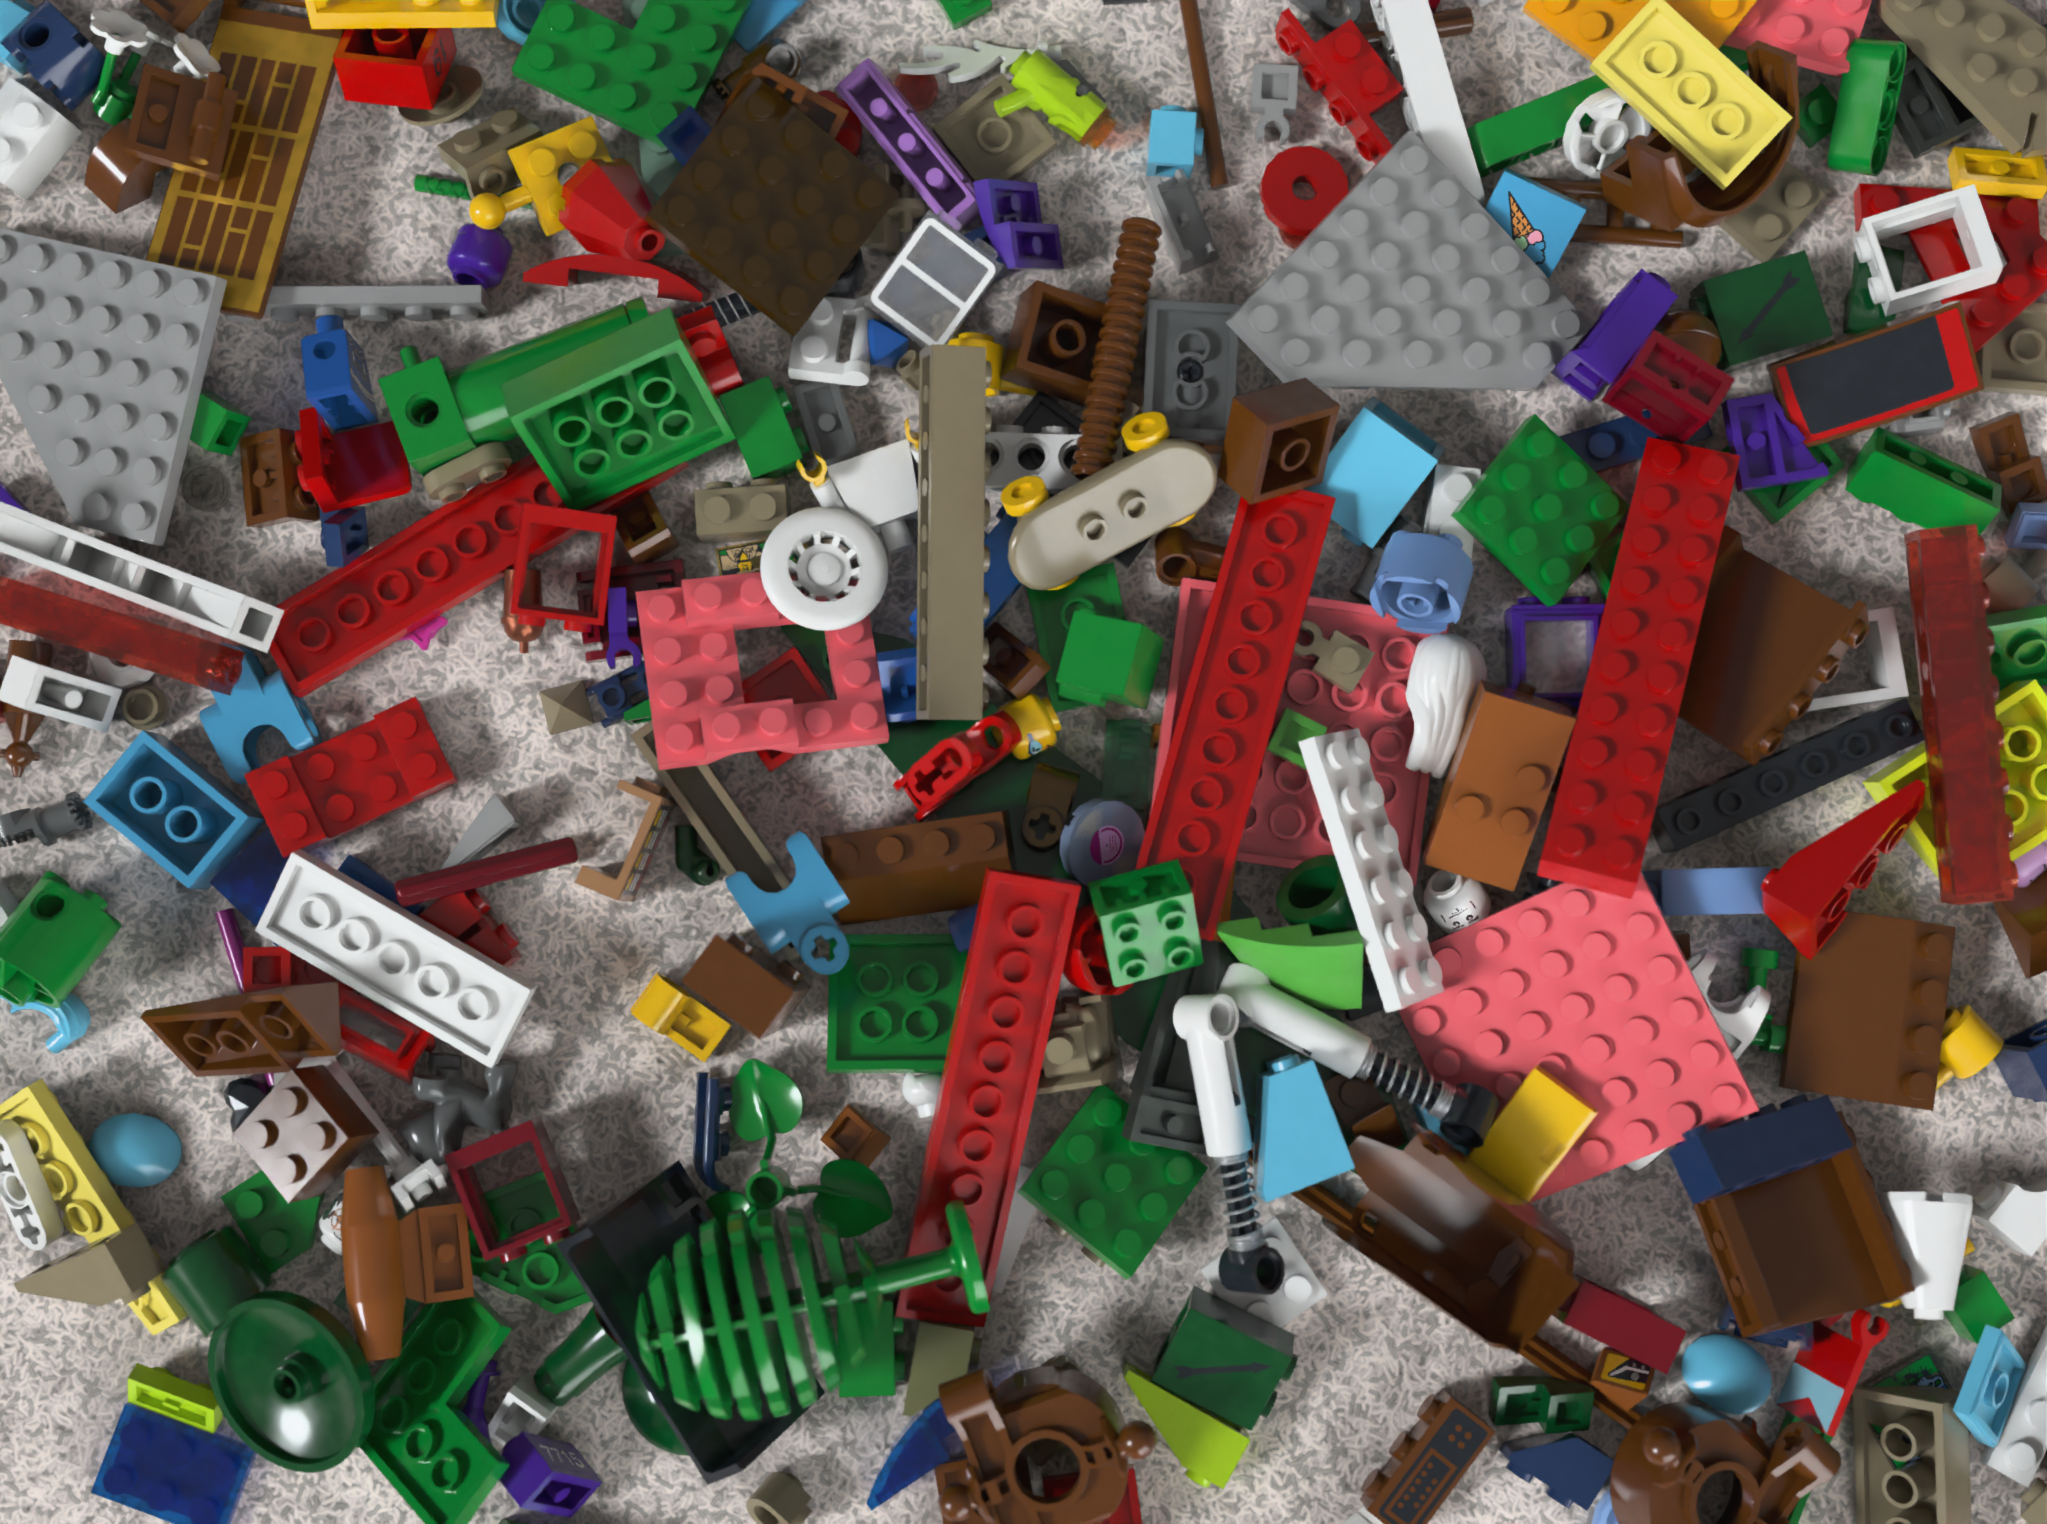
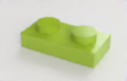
[127,1363,223,1434]

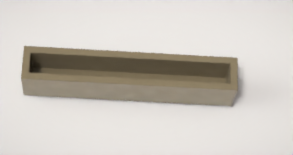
[630,720,824,962]

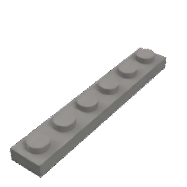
[221,285,491,323]

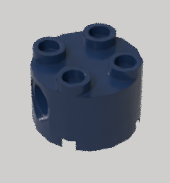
[0,0,116,111]

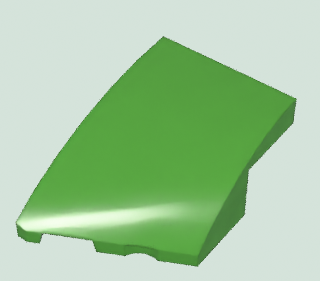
[1216,917,1363,1010]

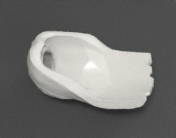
[1405,633,1487,779]

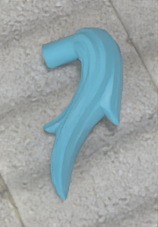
[0,993,91,1054]

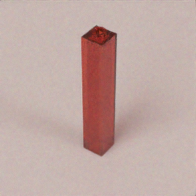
[0,576,245,696]

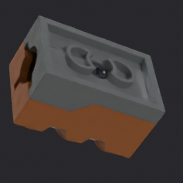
[1140,299,1240,454]

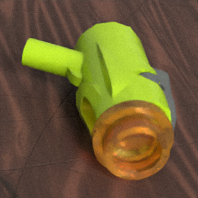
[994,48,1118,151]

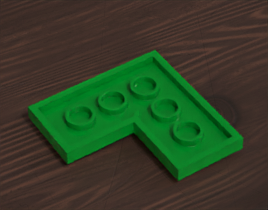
[511,0,753,154]
[360,1289,512,1524]

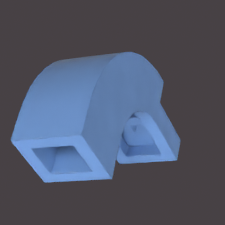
[1642,867,1781,916]

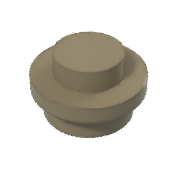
[122,685,169,731]

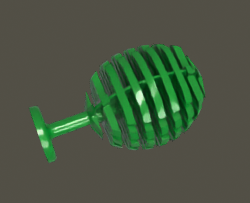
[635,1198,990,1421]

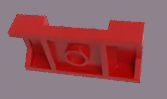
[244,696,459,859]

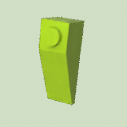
[1122,1361,1251,1489]

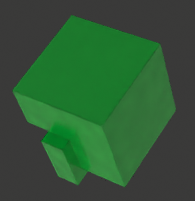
[1055,608,1165,710]

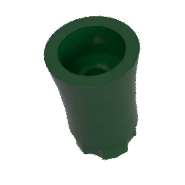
[533,1305,627,1407]

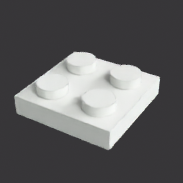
[1200,1216,1329,1328]

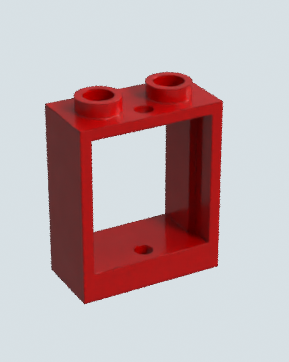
[508,503,617,633]

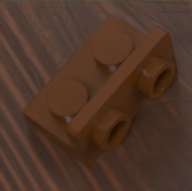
[239,428,319,528]

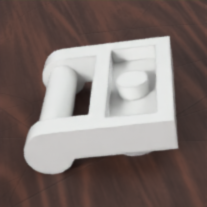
[788,296,880,386]

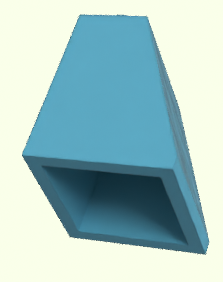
[1303,396,1445,549]
[1251,1053,1355,1202]

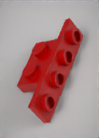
[1275,8,1404,164]

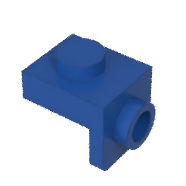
[876,647,917,723]

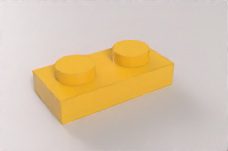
[1947,147,2047,199]

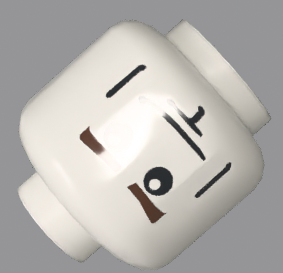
[1423,870,1491,934]

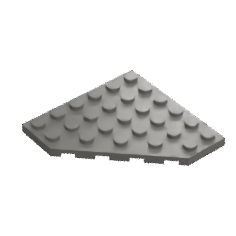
[1225,129,1592,391]
[0,228,227,547]

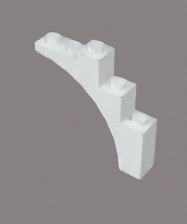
[0,501,284,653]

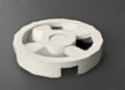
[1563,88,1652,178]

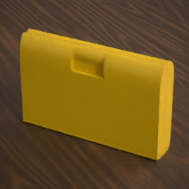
[1468,1064,1598,1202]

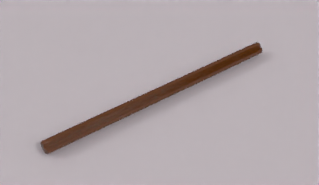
[1247,1136,1647,1430]

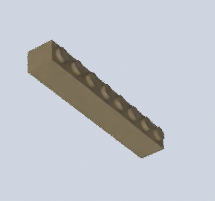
[916,344,992,720]

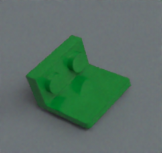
[1087,859,1203,987]

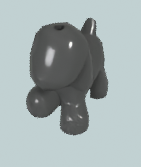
[397,1053,519,1166]

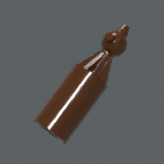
[0,640,53,778]

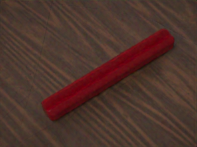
[395,837,578,907]

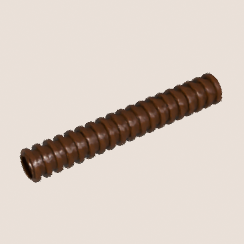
[1070,217,1162,480]

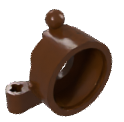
[938,1366,1157,1524]
[1610,1401,1842,1524]

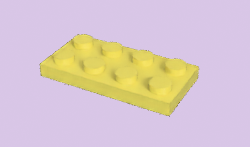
[1589,0,1793,190]

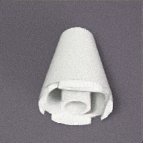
[1876,1191,1973,1320]

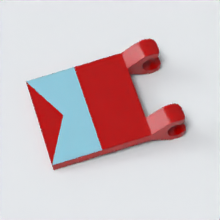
[1776,1309,1890,1437]

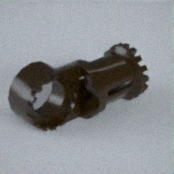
[712,38,802,104]

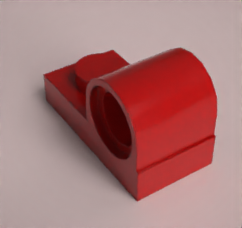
[677,305,744,399]

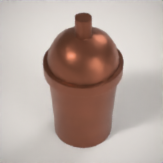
[500,569,547,653]

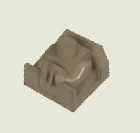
[1036,990,1124,1095]

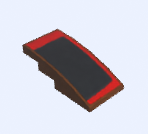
[1766,301,1984,448]

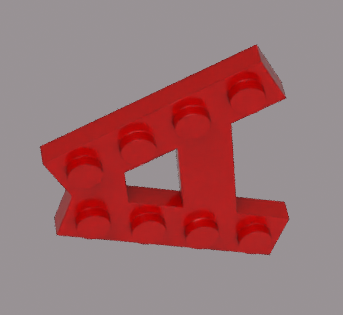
[1854,183,2047,353]

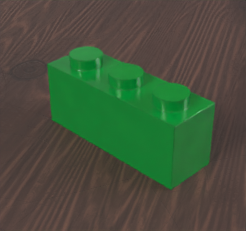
[1845,426,2002,549]

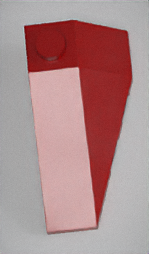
[1760,779,1926,960]

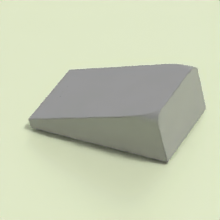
[439,793,525,870]

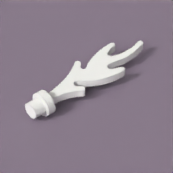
[898,40,1062,83]

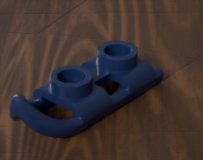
[585,660,649,728]
[693,1071,732,1193]

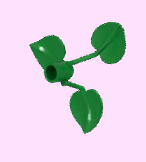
[705,1058,893,1255]

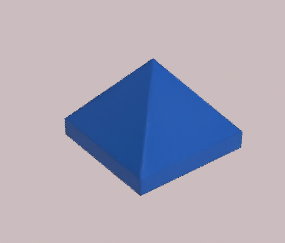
[868,319,909,369]

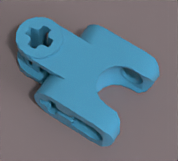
[199,643,323,785]
[725,830,850,974]

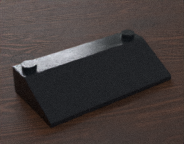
[556,1160,825,1485]

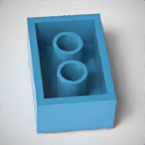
[83,730,265,890]

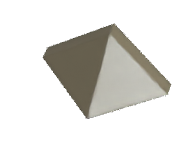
[539,680,595,735]

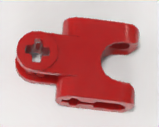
[892,710,1022,822]

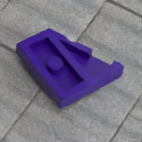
[1721,393,1829,492]

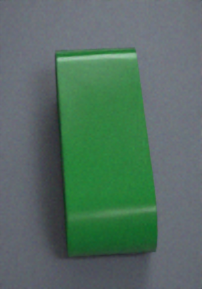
[1827,37,1907,177]

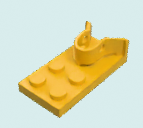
[305,0,499,29]

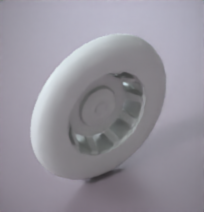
[760,507,888,631]

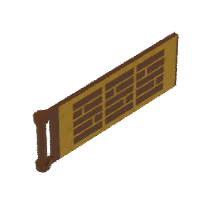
[145,0,345,320]

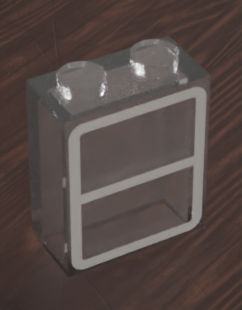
[862,210,1003,349]

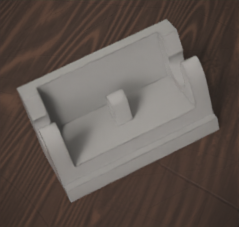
[1145,169,1220,275]

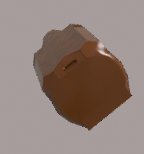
[1321,1117,1580,1355]

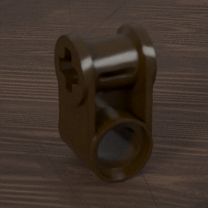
[1021,761,1081,853]

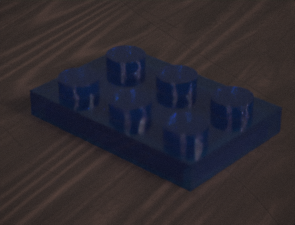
[91,1403,257,1524]

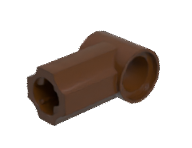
[1154,527,1226,586]

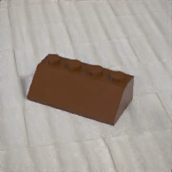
[821,810,1017,925]

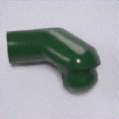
[675,825,720,886]

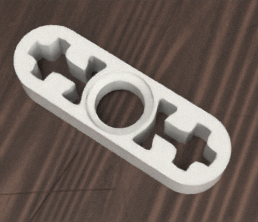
[0,1119,64,1251]

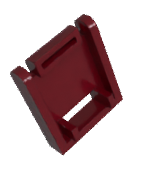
[576,559,686,663]

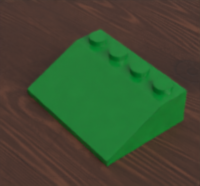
[501,307,736,510]

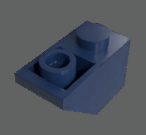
[1499,1432,1614,1511]

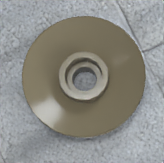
[398,65,484,126]

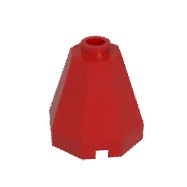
[558,158,665,261]

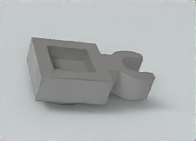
[1250,63,1299,145]

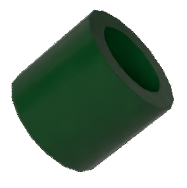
[1276,855,1366,953]
[160,1225,277,1338]

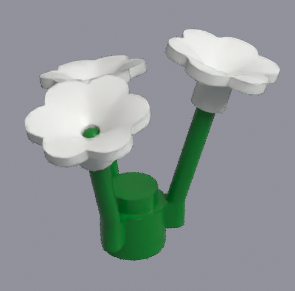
[90,9,221,126]

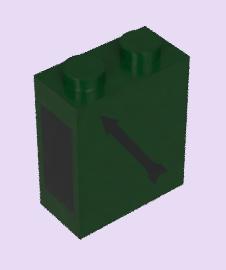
[1688,250,1833,373]
[1150,1286,1298,1431]

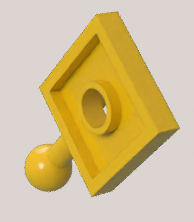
[469,115,612,237]

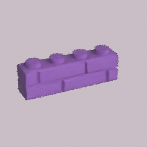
[835,58,980,233]

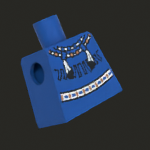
[301,315,379,432]

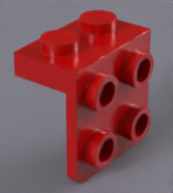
[294,407,412,513]

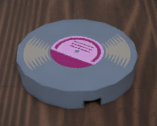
[1060,798,1145,886]

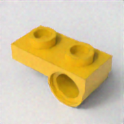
[630,972,733,1063]

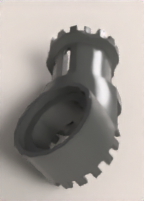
[0,791,93,847]

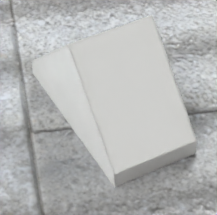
[488,1372,559,1446]

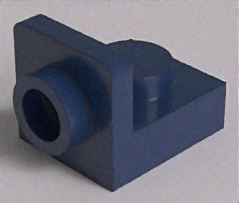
[320,506,369,568]

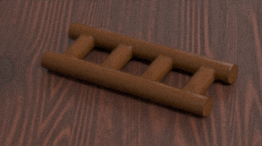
[1527,177,1683,248]

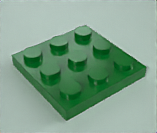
[1451,414,1630,607]
[827,934,967,1073]
[1017,1085,1208,1280]

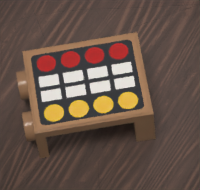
[575,776,676,902]

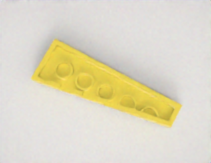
[0,1078,188,1336]

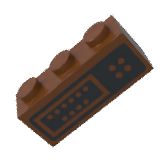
[1360,1388,1495,1524]

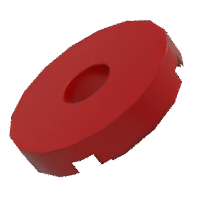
[1259,146,1349,236]

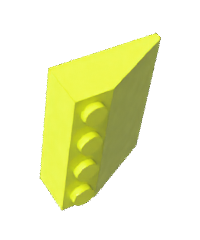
[1862,679,2047,898]

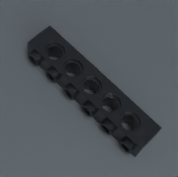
[1651,698,1926,853]

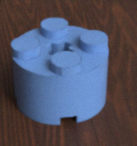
[1370,530,1474,634]

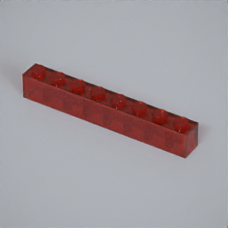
[1904,524,2018,905]

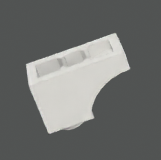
[1971,1176,2047,1256]

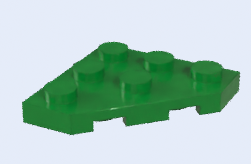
[458,1170,591,1314]

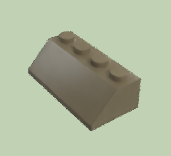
[1853,1385,1972,1524]

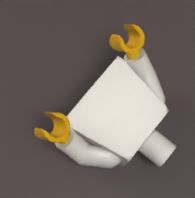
[796,418,919,554]

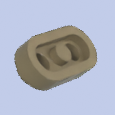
[422,442,512,504]

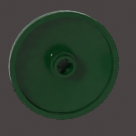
[208,1290,376,1473]

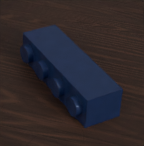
[1668,1094,1854,1205]

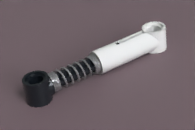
[1216,963,1500,1148]
[1173,994,1285,1295]

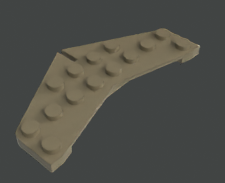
[1876,0,2047,158]

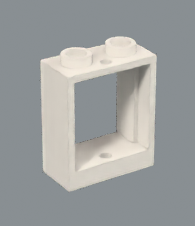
[1854,184,2003,317]
[1806,607,1909,713]

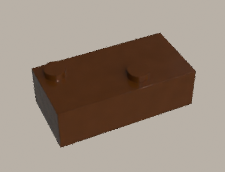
[681,932,812,1039]

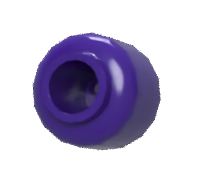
[447,223,513,290]

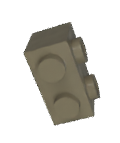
[694,478,791,544]

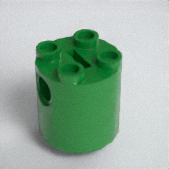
[0,871,122,1008]

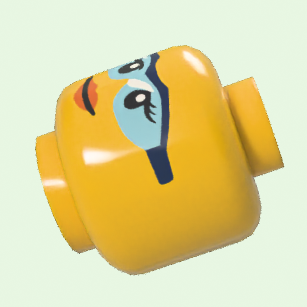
[991,693,1062,760]

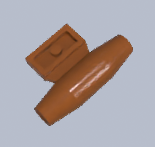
[340,1165,474,1362]

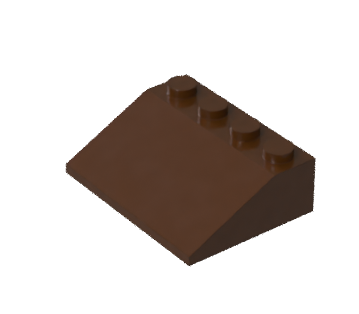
[1779,910,1956,1111]

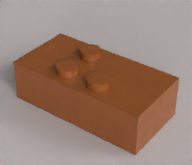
[1422,680,1576,892]

